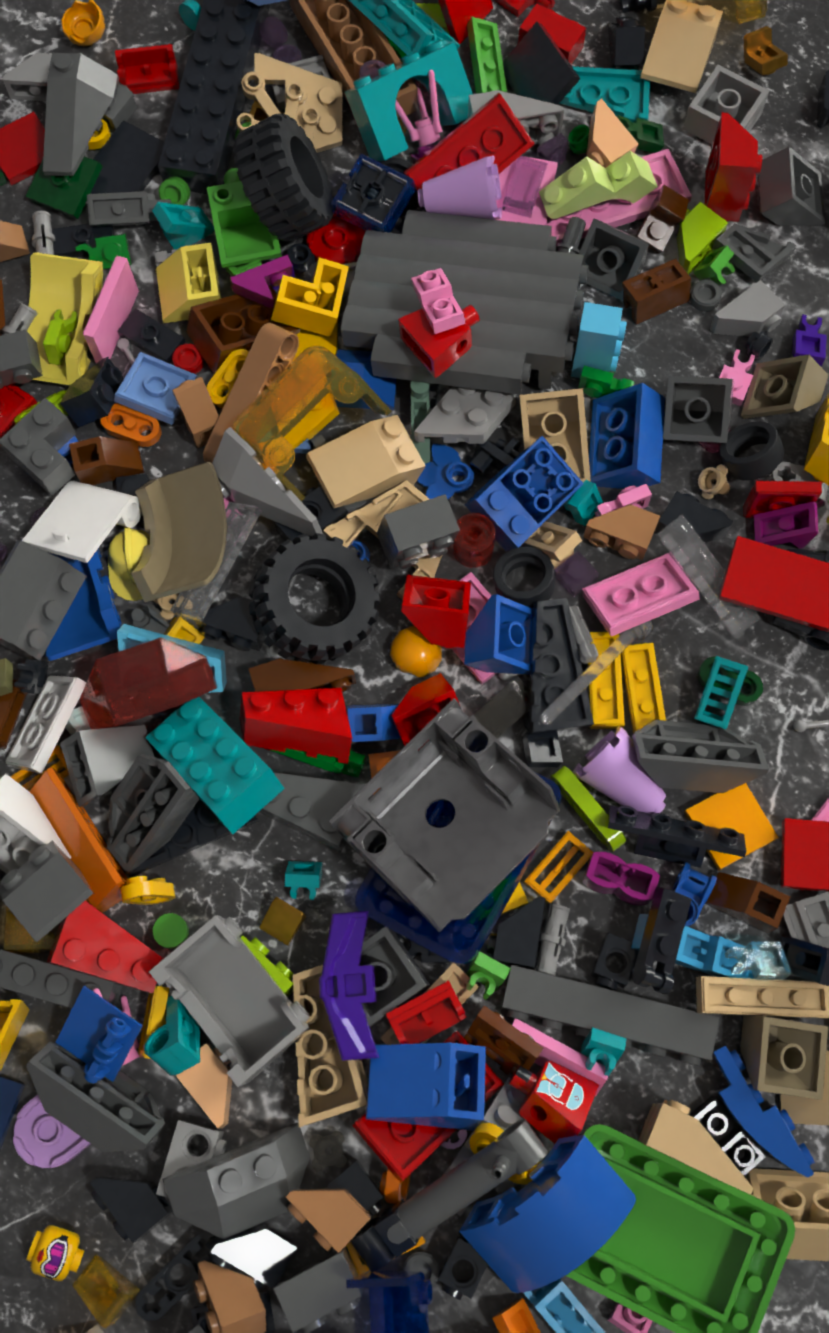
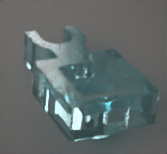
[725,941,791,980]

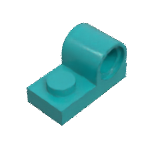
[144,995,200,1076]

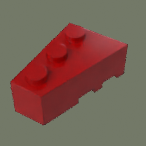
[239,688,352,764]
[47,901,164,993]

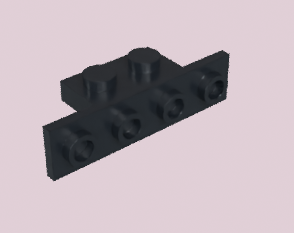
[608,805,746,868]

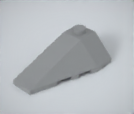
[212,427,323,537]

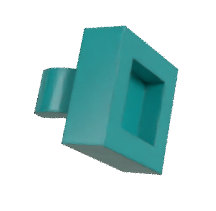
[563,480,603,526]
[285,861,322,900]
[580,1027,626,1076]

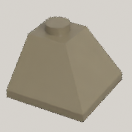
[741,355,828,419]
[740,1015,828,1100]

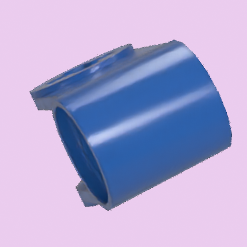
[672,862,717,927]

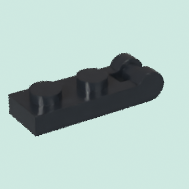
[633,887,692,994]

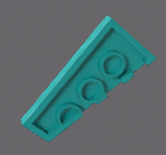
[560,66,650,122]

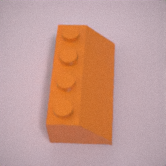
[29,767,128,913]

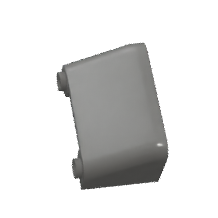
[149,915,310,1087]

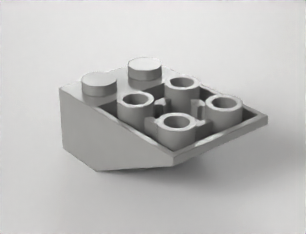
[468,90,564,155]

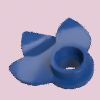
[417,444,474,500]

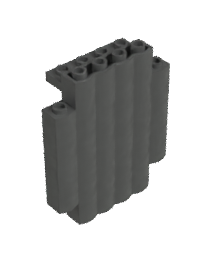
[341,210,589,395]

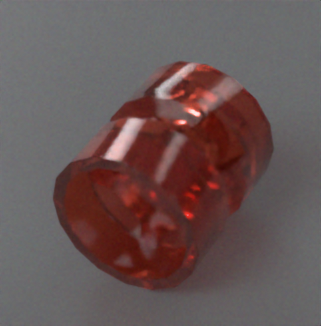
[453,513,495,568]

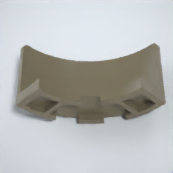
[131,462,227,602]

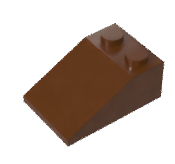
[186,285,300,374]

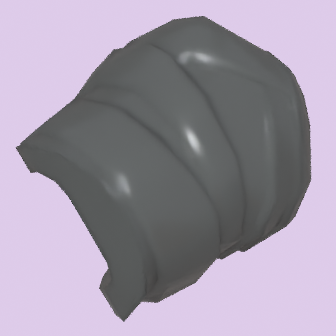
[131,604,171,634]

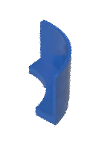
[46,548,122,661]
[459,1135,636,1293]

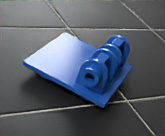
[56,986,143,1083]

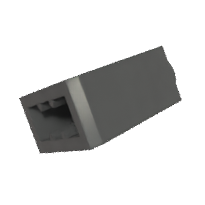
[60,725,154,807]

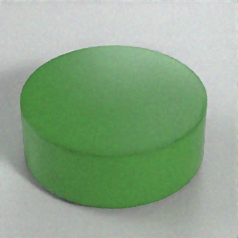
[159,177,190,205]
[153,913,189,949]

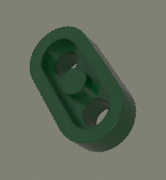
[698,656,763,706]

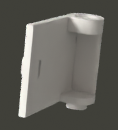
[22,481,142,563]

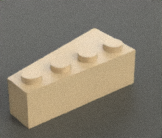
[293,965,368,1127]

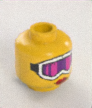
[26,1225,85,1282]

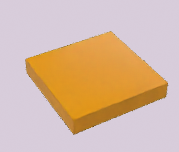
[684,783,779,871]

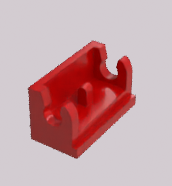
[115,44,180,94]
[386,980,467,1044]

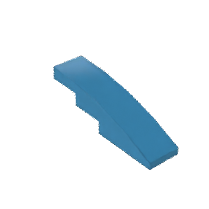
[631,914,771,979]
[523,1279,605,1333]

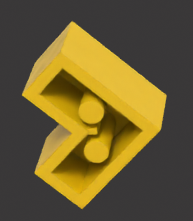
[271,258,349,337]

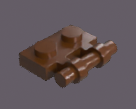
[464,1006,544,1075]

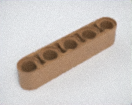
[203,323,299,463]

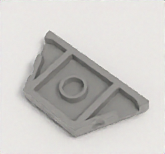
[414,386,516,444]

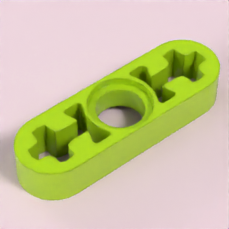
[550,766,626,852]

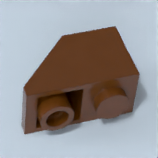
[69,436,145,485]
[705,872,790,933]

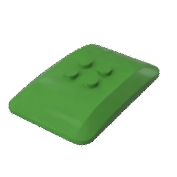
[565,1124,795,1333]

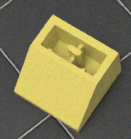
[156,242,221,323]

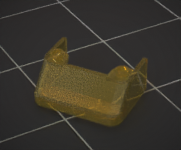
[232,346,392,501]

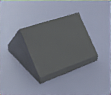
[579,218,650,300]

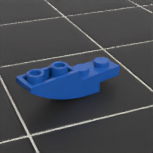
[713,1046,815,1177]

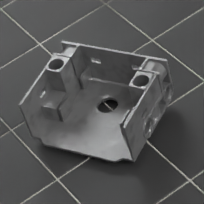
[329,698,560,933]

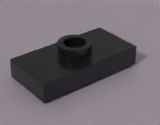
[52,224,114,258]
[118,308,186,364]

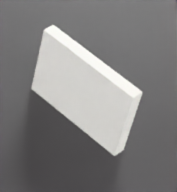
[6,675,87,774]

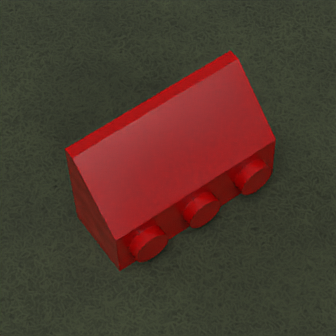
[704,112,763,222]

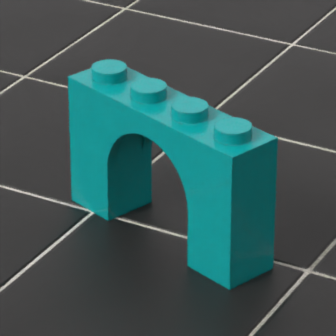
[345,40,473,162]

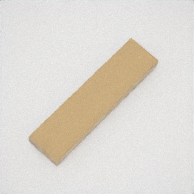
[696,976,829,1019]

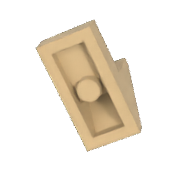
[522,521,582,572]

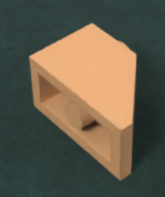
[587,99,639,168]
[175,1043,232,1128]

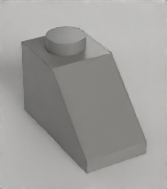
[3,53,52,101]
[709,280,785,337]

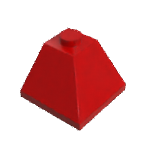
[401,575,471,648]
[391,673,460,751]

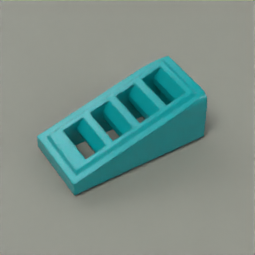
[694,656,749,730]

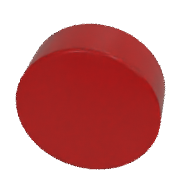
[172,344,204,374]

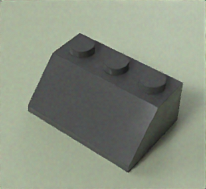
[0,540,86,661]

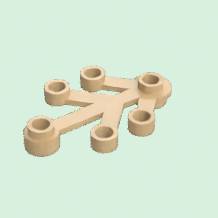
[237,72,320,152]

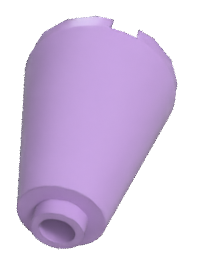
[418,156,502,220]
[573,726,666,814]

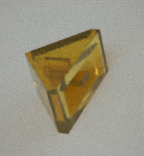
[4,905,56,953]
[72,1254,140,1329]

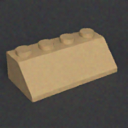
[747,1168,829,1261]

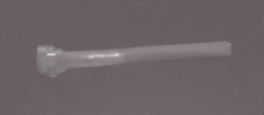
[540,621,653,725]

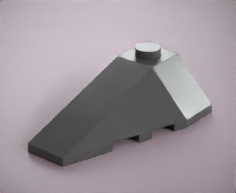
[43,53,119,176]

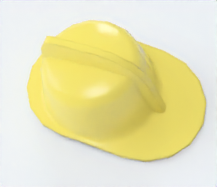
[108,527,150,601]

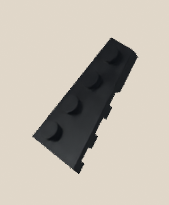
[529,598,594,735]
[114,799,259,878]

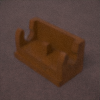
[622,258,691,325]

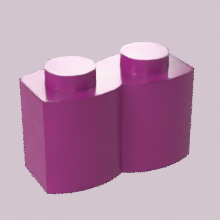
[582,852,660,906]

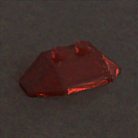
[80,637,218,729]

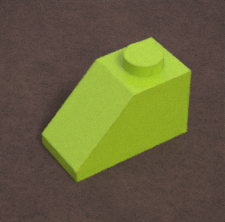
[676,202,728,275]

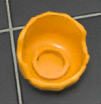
[61,0,105,46]
[390,626,442,678]

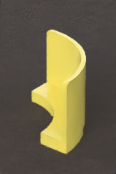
[27,252,103,385]

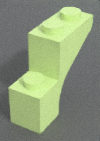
[539,151,658,219]

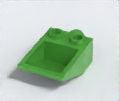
[206,168,282,268]

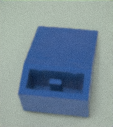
[464,436,584,551]
[366,1043,486,1131]

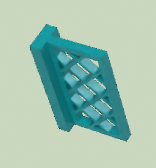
[349,0,460,55]

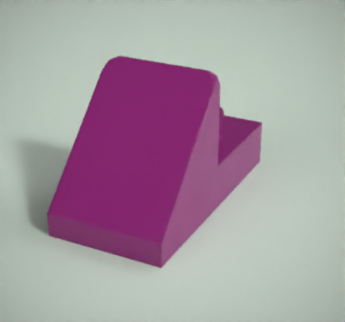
[230,254,292,309]
[754,501,818,549]

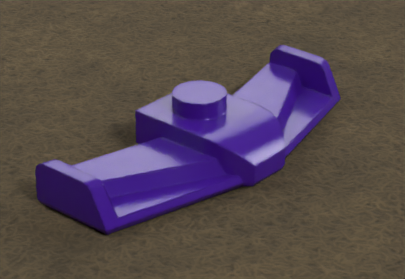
[319,911,379,1061]

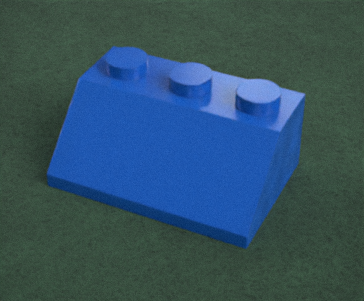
[589,383,665,489]

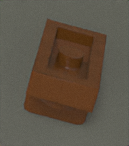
[635,185,689,254]

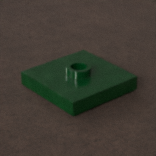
[25,156,103,219]

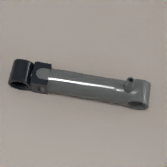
[350,1119,547,1272]

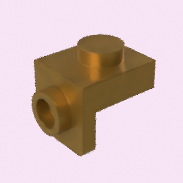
[743,26,788,75]

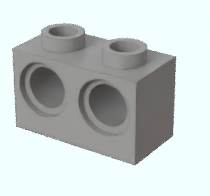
[156,1120,227,1198]

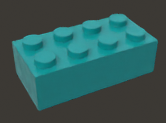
[145,694,285,835]

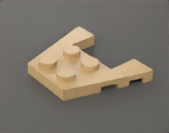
[254,53,342,153]
[323,480,443,600]

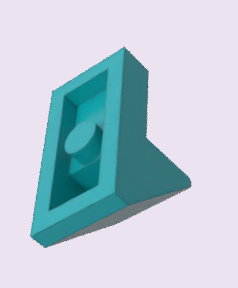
[152,202,215,249]

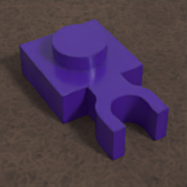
[792,314,827,366]

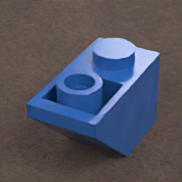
[346,704,400,742]

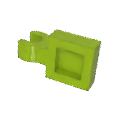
[43,309,78,365]

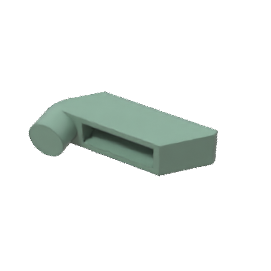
[411,381,430,464]

